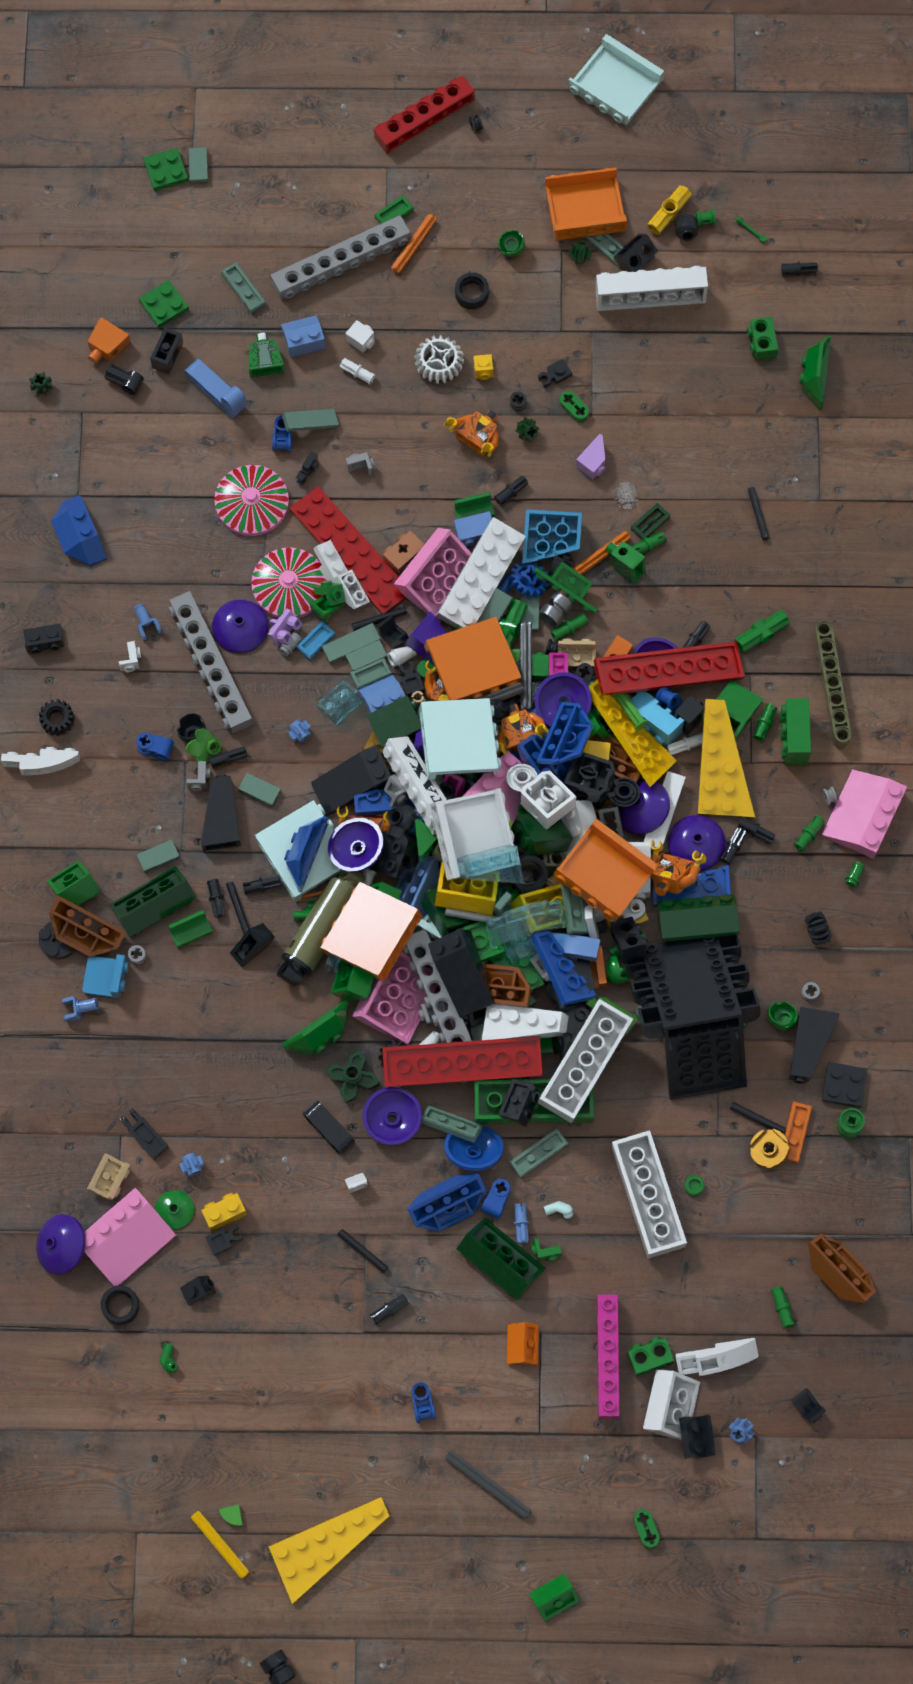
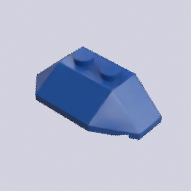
[51,495,107,566]
[537,702,593,765]
[517,734,571,784]
[284,816,329,892]
[407,1173,486,1232]

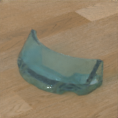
[485,900,566,949]

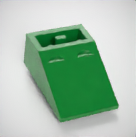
[702,680,763,742]

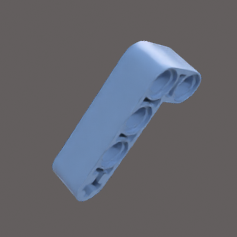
[184,359,247,418]

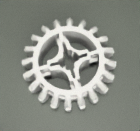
[414,335,464,384]

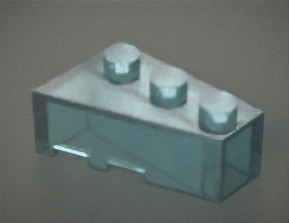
[456,845,524,884]

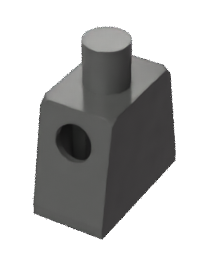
[598,805,624,839]

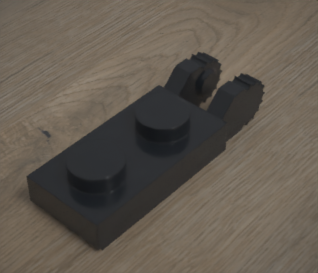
[120,1108,169,1160]

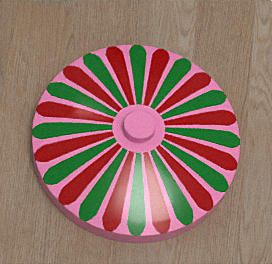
[214,465,289,536]
[252,548,326,618]

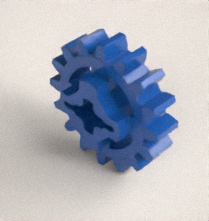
[508,561,549,599]

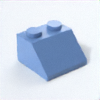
[281,315,325,358]
[358,675,405,714]

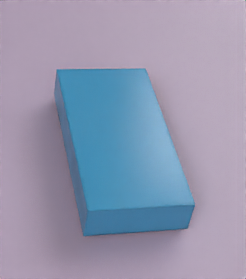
[296,621,336,660]

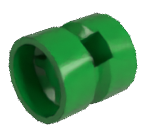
[837,1108,865,1139]

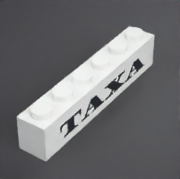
[383,736,447,835]

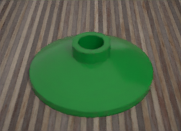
[155,1190,195,1230]

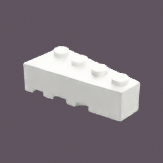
[482,1004,569,1040]

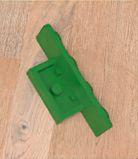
[534,561,598,613]

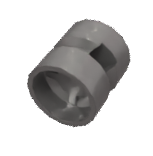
[538,592,573,628]

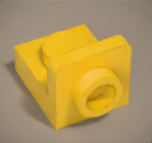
[473,354,494,380]

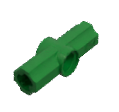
[499,599,528,648]
[735,610,790,653]

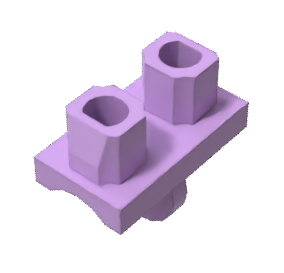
[268,609,302,647]

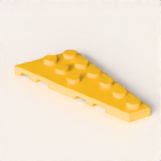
[589,679,677,787]
[698,699,755,817]
[269,1497,390,1605]

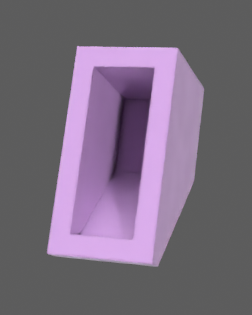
[576,434,605,480]

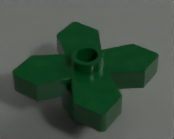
[327,1050,379,1103]

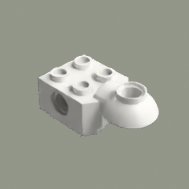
[506,764,576,830]

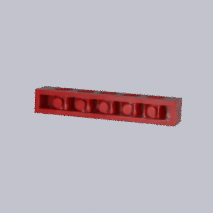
[374,75,475,154]

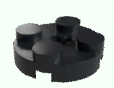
[38,922,75,959]

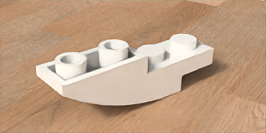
[313,540,370,609]
[1,747,80,775]
[676,1338,759,1376]

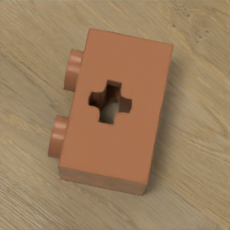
[383,531,425,576]

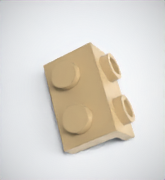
[558,638,596,669]
[87,1153,130,1200]

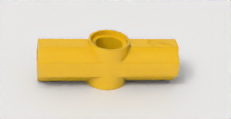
[647,185,692,235]

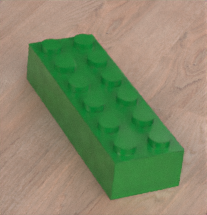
[330,882,401,1002]
[475,1079,594,1124]

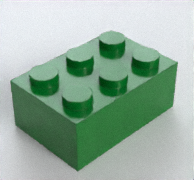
[780,698,811,765]

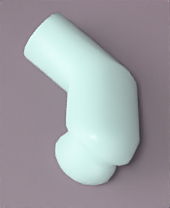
[544,1201,573,1219]

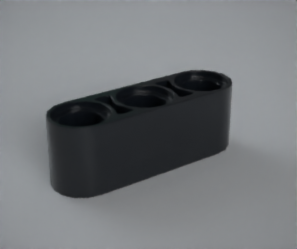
[303,1100,355,1155]

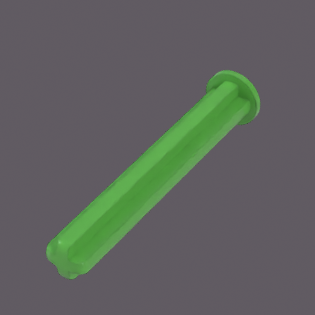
[613,693,648,731]

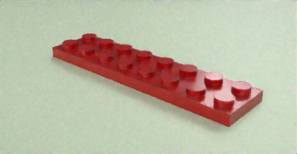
[289,486,407,614]
[593,642,745,696]
[382,1036,543,1087]

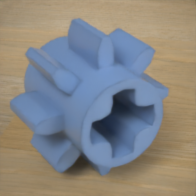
[288,719,312,743]
[179,1153,205,1177]
[729,1417,755,1444]

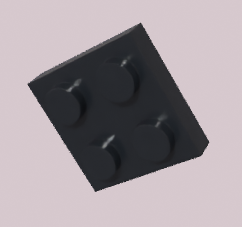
[822,1062,867,1108]

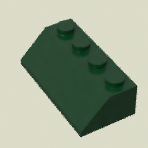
[109,866,196,937]
[657,894,740,942]
[457,1218,546,1300]

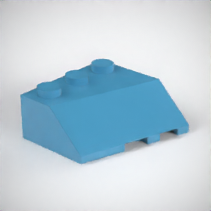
[522,509,582,564]

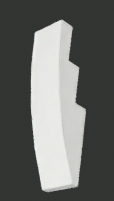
[644,771,686,847]

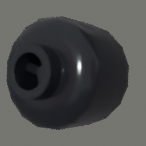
[674,214,699,241]

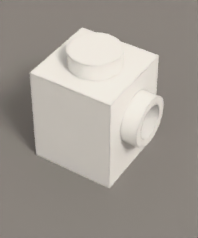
[345,320,375,353]

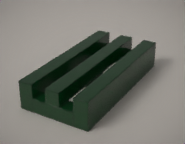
[631,503,670,540]

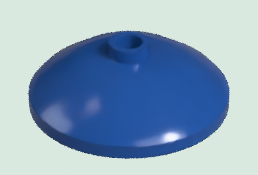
[444,1126,503,1171]

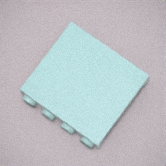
[568,34,664,125]
[419,698,501,780]
[255,800,342,903]

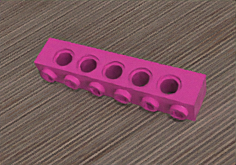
[597,1295,619,1419]

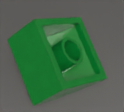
[47,860,101,906]

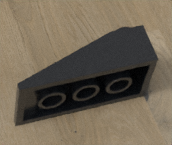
[311,745,392,816]
[428,929,495,1018]

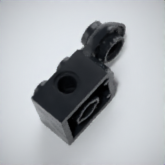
[564,752,640,807]
[369,804,419,883]
[547,981,590,1055]

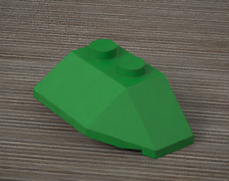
[799,335,831,410]
[282,999,349,1056]

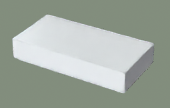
[584,906,599,939]

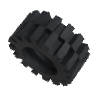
[39,699,75,736]

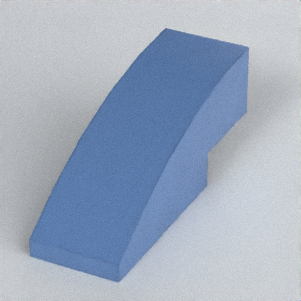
[552,933,600,962]

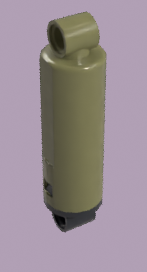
[277,871,366,987]

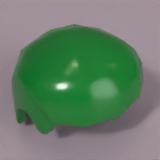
[498,229,525,257]
[605,955,629,985]
[768,1001,798,1030]

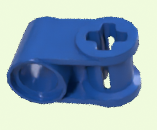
[272,415,292,452]
[656,687,684,717]
[136,733,174,761]
[481,1179,510,1219]
[412,1382,436,1423]

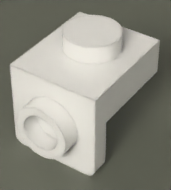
[119,641,141,672]

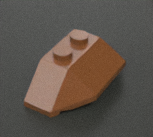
[589,734,641,782]
[49,896,126,957]
[482,964,531,1008]
[808,1233,876,1303]

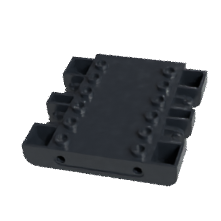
[623,935,761,1100]

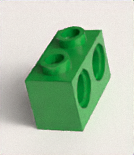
[747,317,778,360]
[627,1337,674,1377]

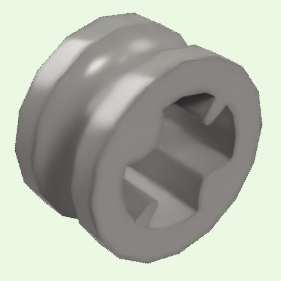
[822,786,837,805]
[128,945,146,964]
[801,982,820,1001]

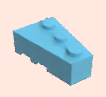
[631,691,684,748]

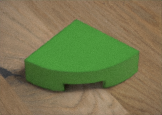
[219,1505,243,1526]

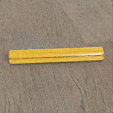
[191,1511,249,1579]

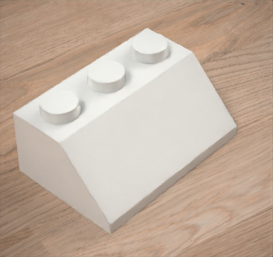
[643,1370,700,1440]

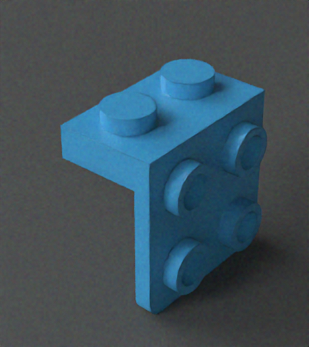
[82,954,129,999]

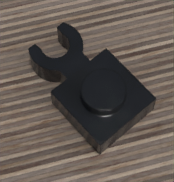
[538,359,572,388]
[296,451,319,485]
[400,661,424,696]
[205,1225,243,1256]

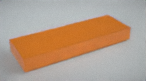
[785,1101,812,1164]

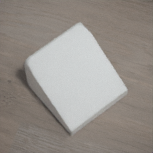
[345,1173,368,1193]

